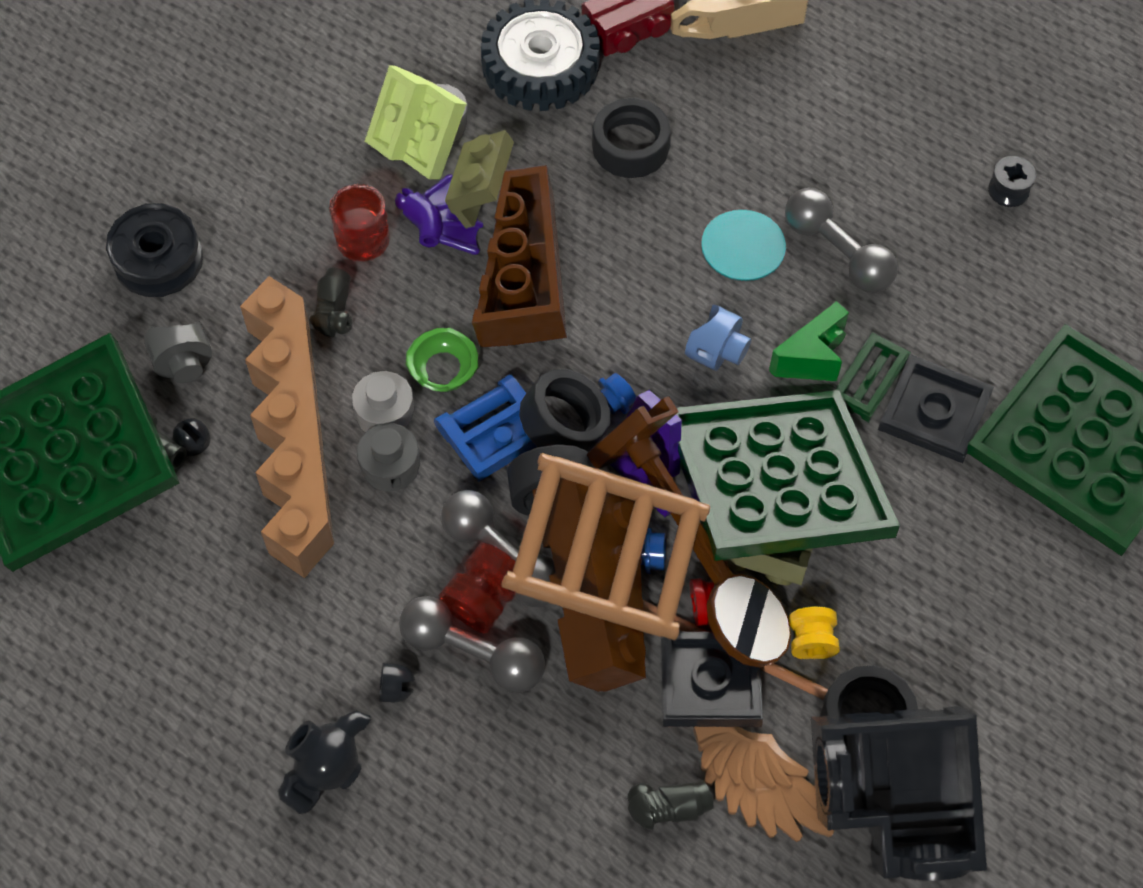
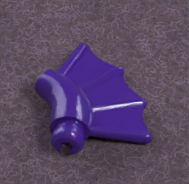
[395,174,484,255]

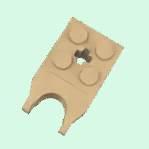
[670,0,808,39]

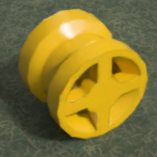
[789,606,840,659]

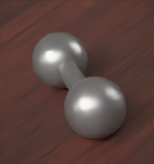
[785,188,898,293]
[441,490,556,608]
[399,596,545,693]

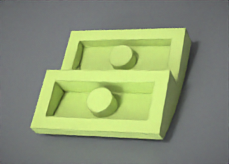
[365,65,467,179]

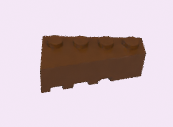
[472,165,567,348]
[532,478,646,692]

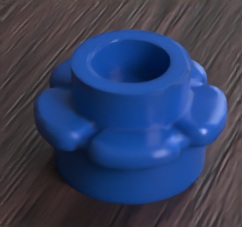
[598,373,637,414]
[641,528,666,574]

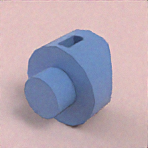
[685,305,751,371]

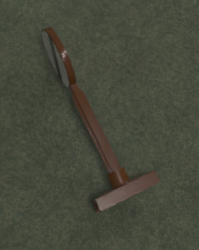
[587,396,791,667]

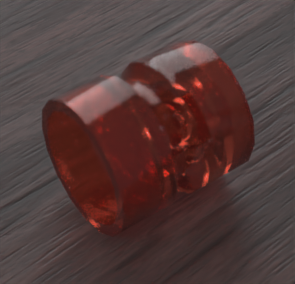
[329,184,390,262]
[438,543,516,634]

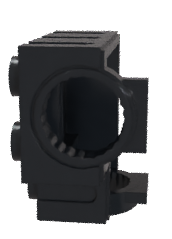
[811,706,987,881]

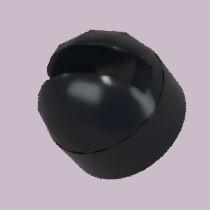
[172,418,210,456]
[379,663,415,703]

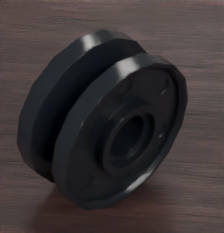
[106,203,203,297]

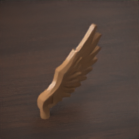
[668,727,834,842]

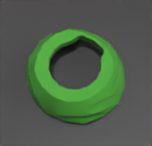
[406,328,478,392]

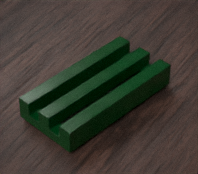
[835,332,911,423]

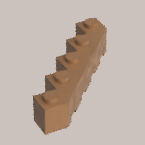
[240,276,334,578]

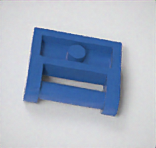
[434,375,537,482]

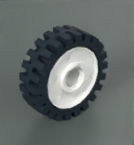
[481,0,600,111]

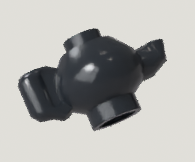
[278,710,371,814]

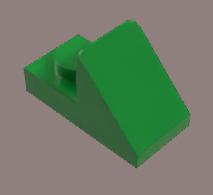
[769,301,849,381]

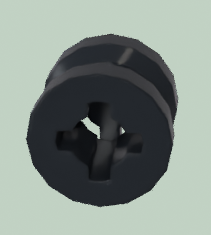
[988,156,1036,207]

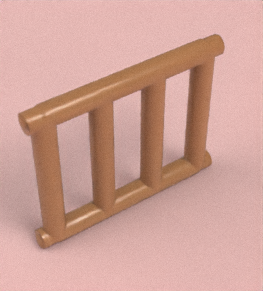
[502,453,710,640]

